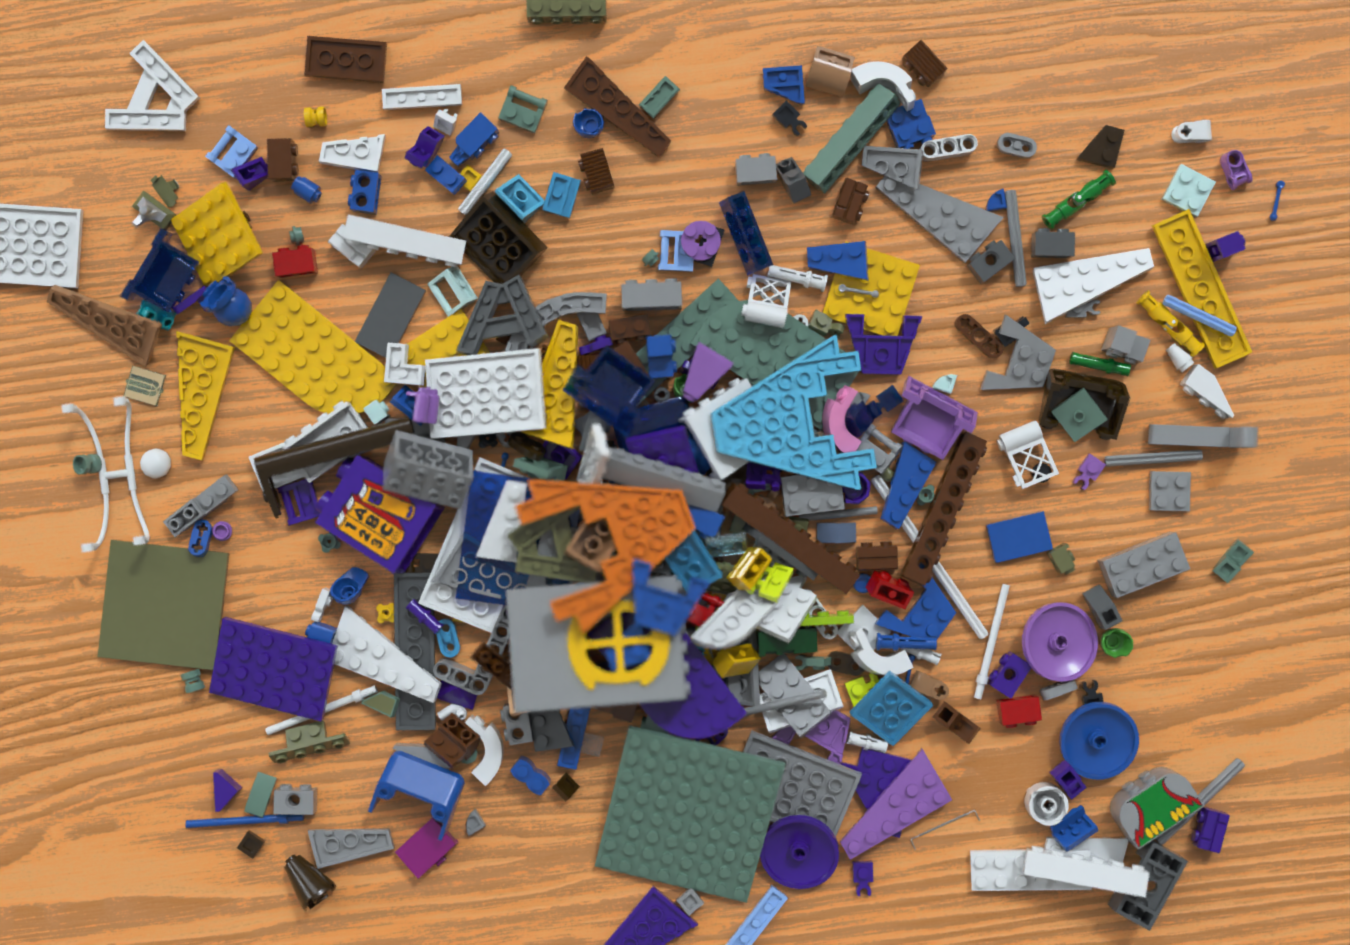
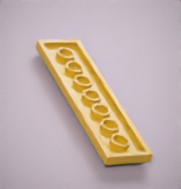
[1152,209,1253,369]

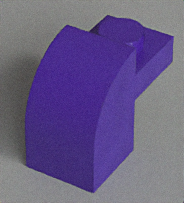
[404,126,445,168]
[1049,760,1087,800]

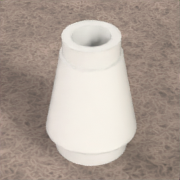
[1166,343,1194,372]

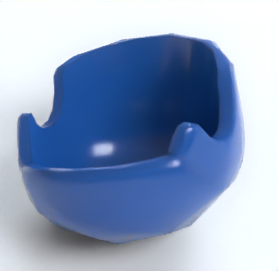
[572,108,604,139]

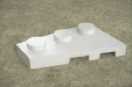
[319,134,386,173]

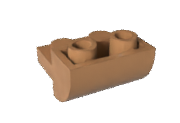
[805,46,855,97]

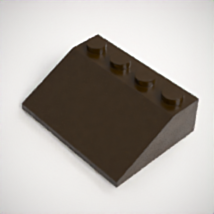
[449,191,548,284]

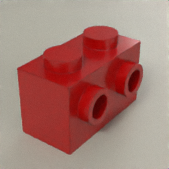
[866,570,914,610]

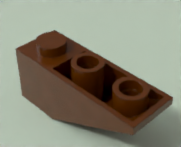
[470,642,513,689]

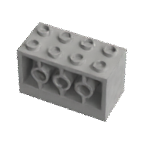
[383,430,473,509]

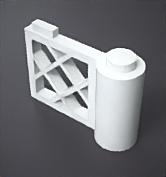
[741,274,791,328]
[997,420,1059,489]

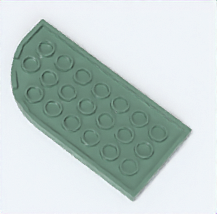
[690,300,859,430]

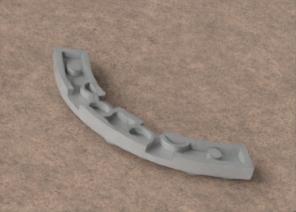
[505,292,607,352]

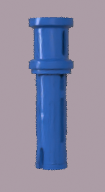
[876,633,937,651]

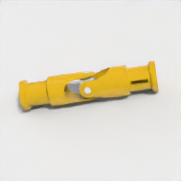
[1136,290,1205,357]

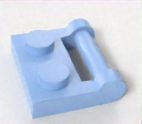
[205,125,258,178]
[658,230,694,272]

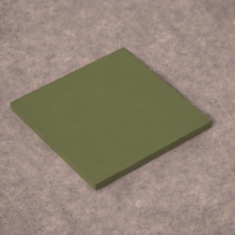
[97,540,230,670]

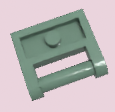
[498,85,548,133]

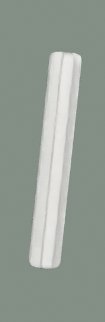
[458,148,512,215]

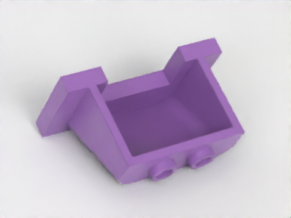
[891,376,978,460]

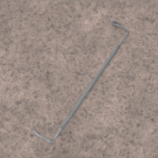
[910,810,980,850]

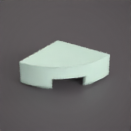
[932,374,957,394]

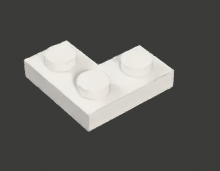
[384,343,425,386]

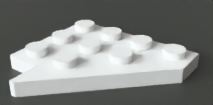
[723,575,817,643]

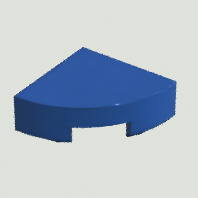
[986,189,1007,211]

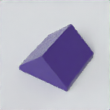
[542,440,583,480]

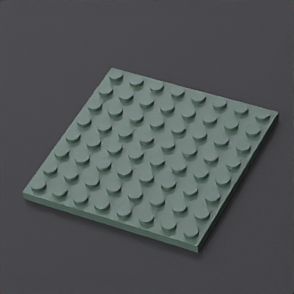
[595,725,785,903]

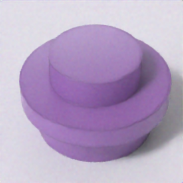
[212,521,232,541]

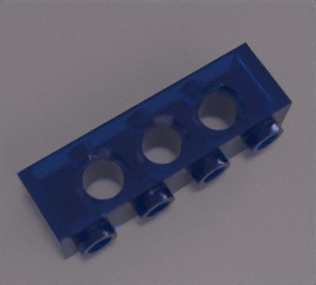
[719,191,773,276]

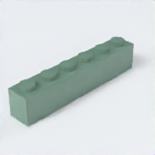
[803,83,901,194]

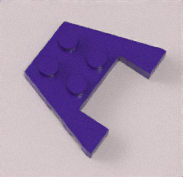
[845,314,922,375]

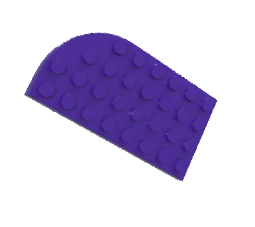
[588,611,747,738]

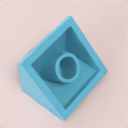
[495,174,545,223]

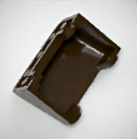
[1039,369,1130,440]

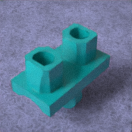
[136,299,176,331]

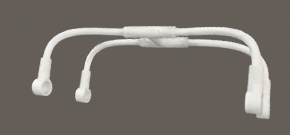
[61,397,150,552]

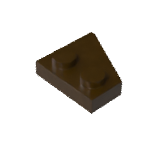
[1077,125,1125,169]

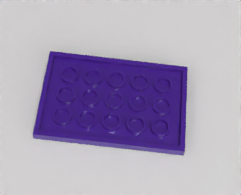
[209,617,338,721]

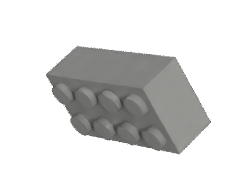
[1097,532,1190,598]

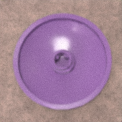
[1022,602,1098,682]

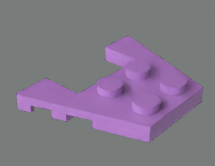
[771,710,851,764]

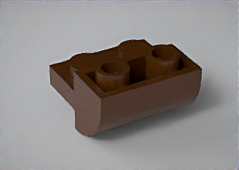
[424,713,480,769]

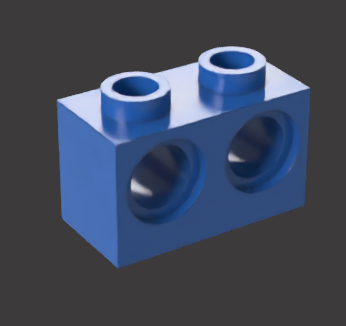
[348,170,382,215]

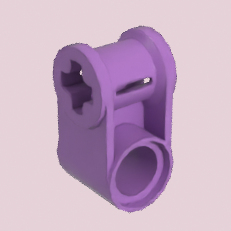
[1220,150,1253,190]

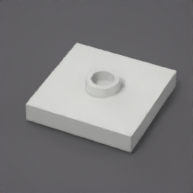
[838,604,891,651]

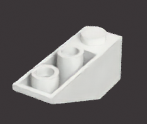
[1180,364,1234,419]

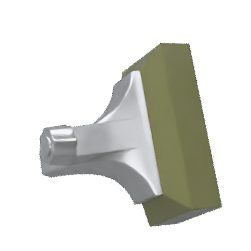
[132,191,176,231]

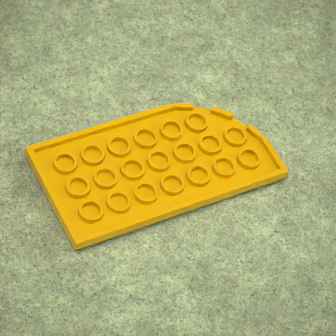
[229,280,398,414]

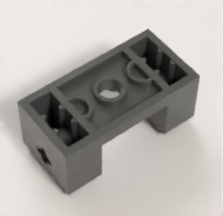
[1108,840,1188,931]

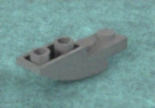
[163,474,238,537]

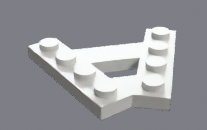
[105,40,200,131]

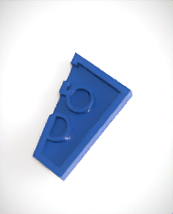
[807,241,869,281]

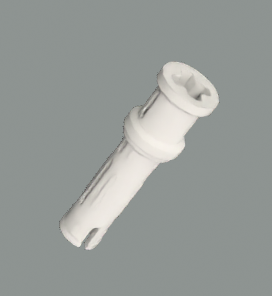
[767,264,828,292]

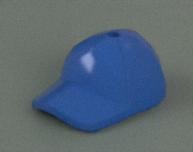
[330,567,369,605]

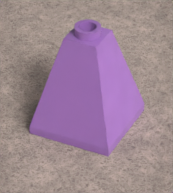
[683,342,733,402]

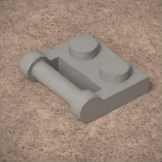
[856,424,903,475]

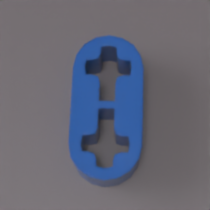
[188,520,213,557]

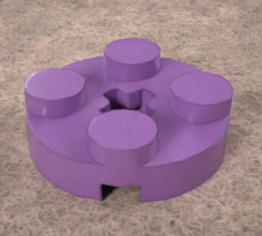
[681,221,721,261]

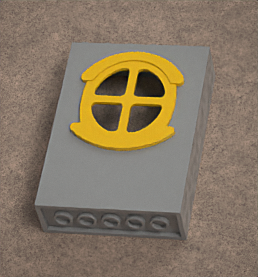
[506,576,691,712]

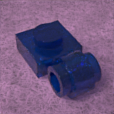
[864,385,904,419]

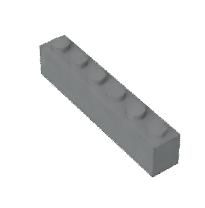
[602,448,725,513]

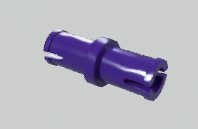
[406,599,443,634]

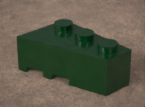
[757,625,818,656]

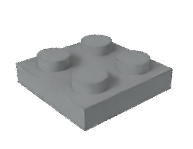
[1149,471,1191,511]

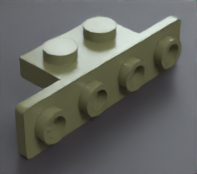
[269,720,350,764]

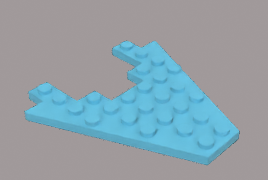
[711,335,877,490]

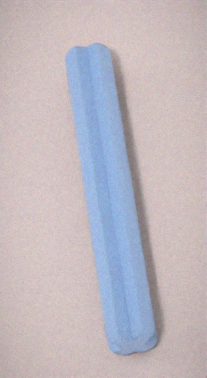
[1162,295,1237,336]

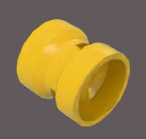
[304,106,327,128]

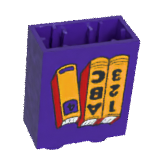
[315,455,445,574]

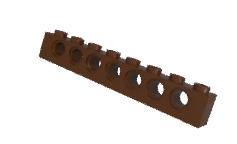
[900,431,987,585]

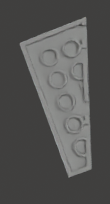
[875,176,1004,263]

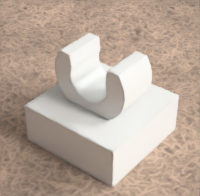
[433,108,457,136]

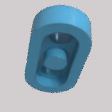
[436,618,461,658]

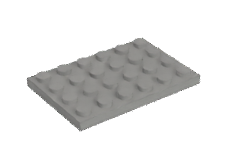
[743,730,862,837]

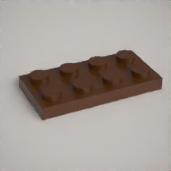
[304,36,387,83]

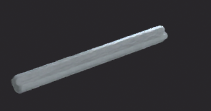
[1155,758,1245,845]

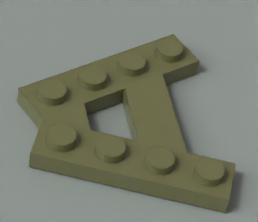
[507,506,597,583]

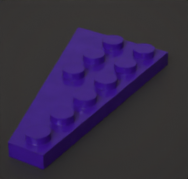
[603,886,698,945]

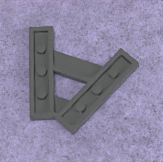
[456,275,549,355]

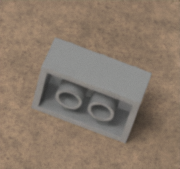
[621,278,682,311]
[781,475,845,516]

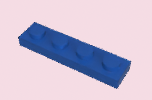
[557,707,590,770]

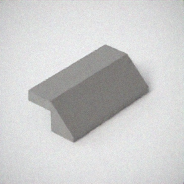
[715,628,760,706]

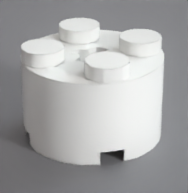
[1024,782,1069,826]

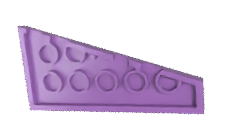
[840,748,952,860]

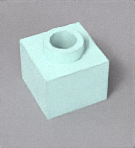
[363,400,390,425]

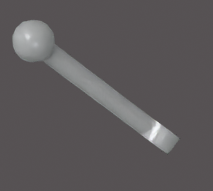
[838,284,879,298]

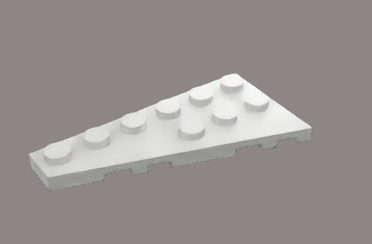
[332,605,442,703]

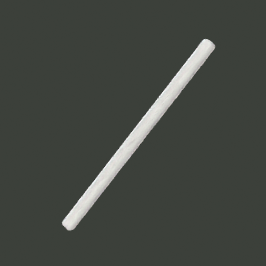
[871,475,988,639]

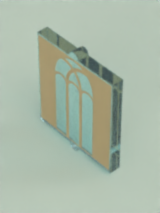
[123,365,166,406]

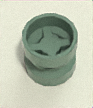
[73,454,102,475]
[181,669,205,694]

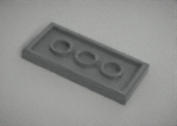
[355,272,426,358]

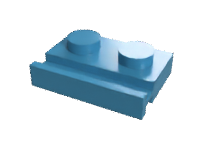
[542,172,581,219]

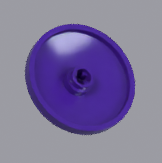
[760,815,839,889]

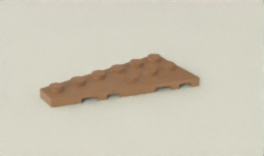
[47,285,162,366]

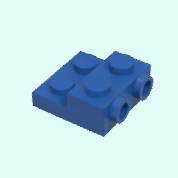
[886,99,936,149]

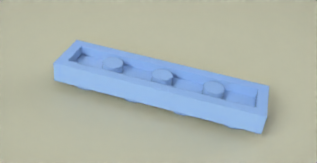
[725,885,788,945]

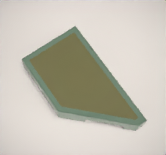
[361,691,400,717]

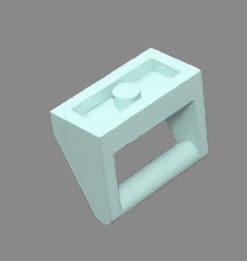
[427,266,478,317]

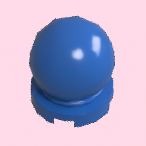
[200,276,252,326]

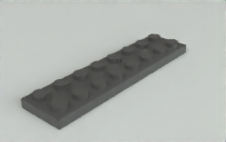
[394,573,436,730]

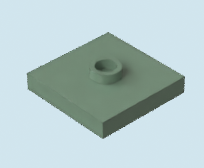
[1051,388,1108,442]

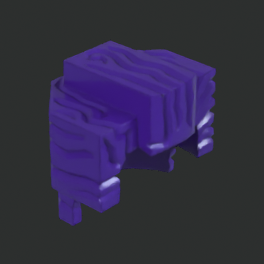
[842,472,871,504]

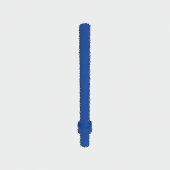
[185,814,304,828]

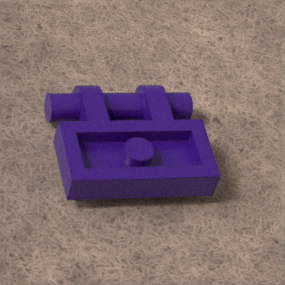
[746,461,782,492]

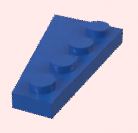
[880,442,937,529]

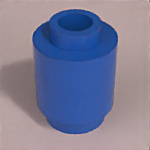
[291,176,322,204]

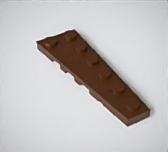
[564,56,671,158]

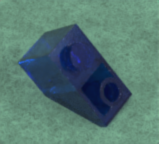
[845,401,874,438]

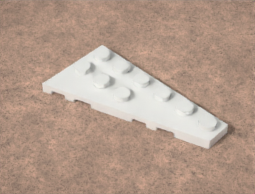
[1032,248,1154,324]

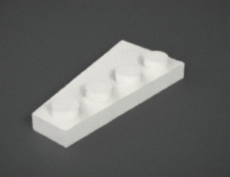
[1044,837,1128,864]

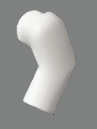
[437,704,467,721]

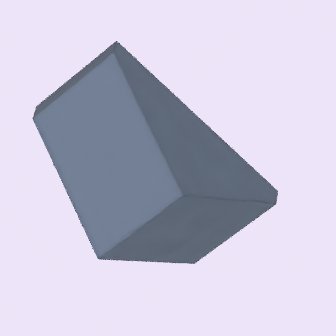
[817,523,856,543]

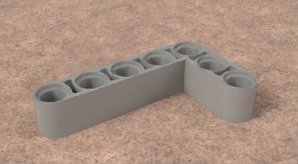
[1148,424,1258,448]
[433,605,509,695]

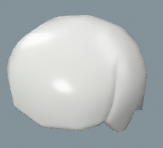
[140,449,171,479]

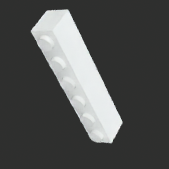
[343,215,466,268]
[1023,846,1149,897]

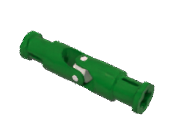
[1042,170,1116,230]

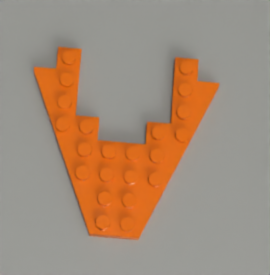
[515,480,696,633]

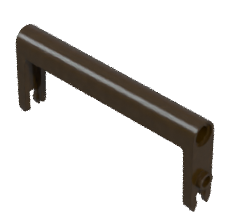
[254,417,416,519]

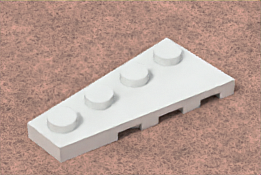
[476,480,527,562]

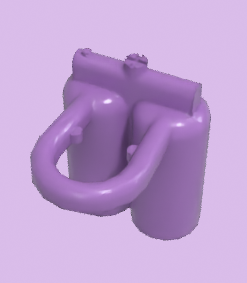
[406,387,439,424]

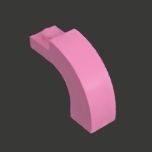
[822,385,862,453]

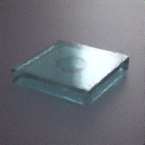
[705,532,746,558]

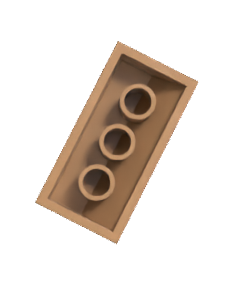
[564,483,616,572]

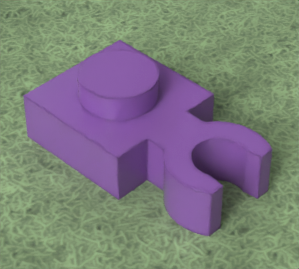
[1072,454,1106,490]

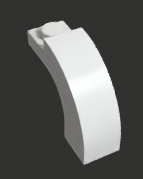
[850,62,916,111]
[848,628,914,675]
[465,714,504,786]

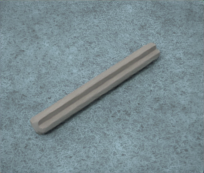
[1005,190,1027,287]
[1104,450,1203,466]

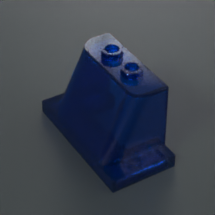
[120,228,200,313]
[563,346,656,437]

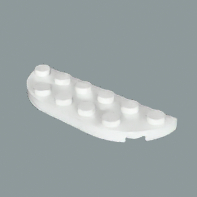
[691,562,780,649]

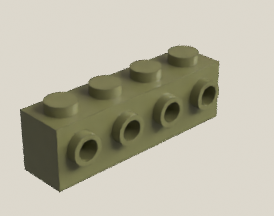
[526,0,607,25]

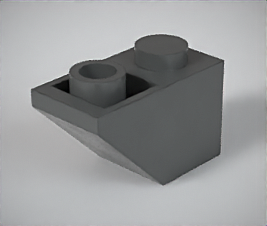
[776,157,811,203]
[1082,584,1123,630]

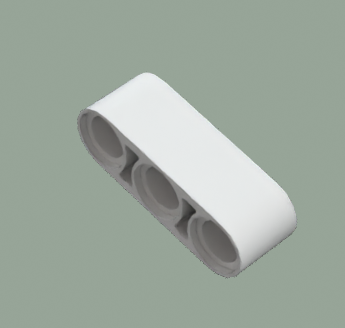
[919,134,978,161]

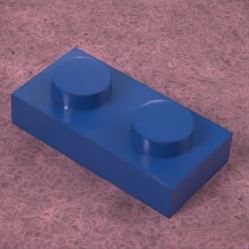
[425,155,467,195]

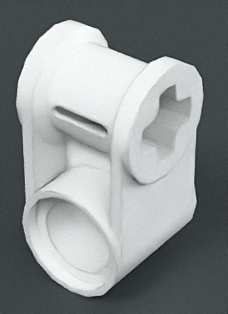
[1171,120,1212,143]

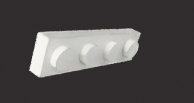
[382,84,462,110]

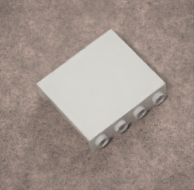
[678,378,752,480]

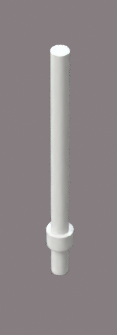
[974,584,1010,699]
[266,685,378,735]

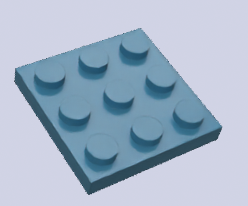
[849,670,933,746]

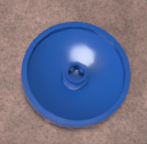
[1059,702,1139,780]

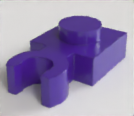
[579,335,613,355]
[852,861,873,896]

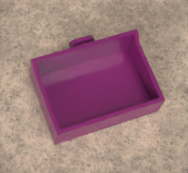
[395,817,459,879]

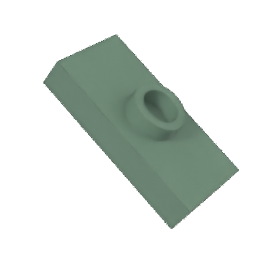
[639,76,680,119]

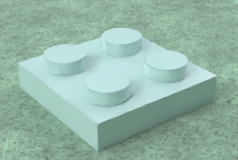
[1161,164,1216,218]

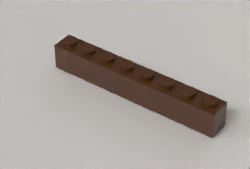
[721,483,860,594]

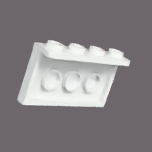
[282,401,368,483]

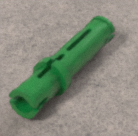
[1069,352,1131,377]

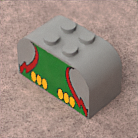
[1110,767,1205,849]

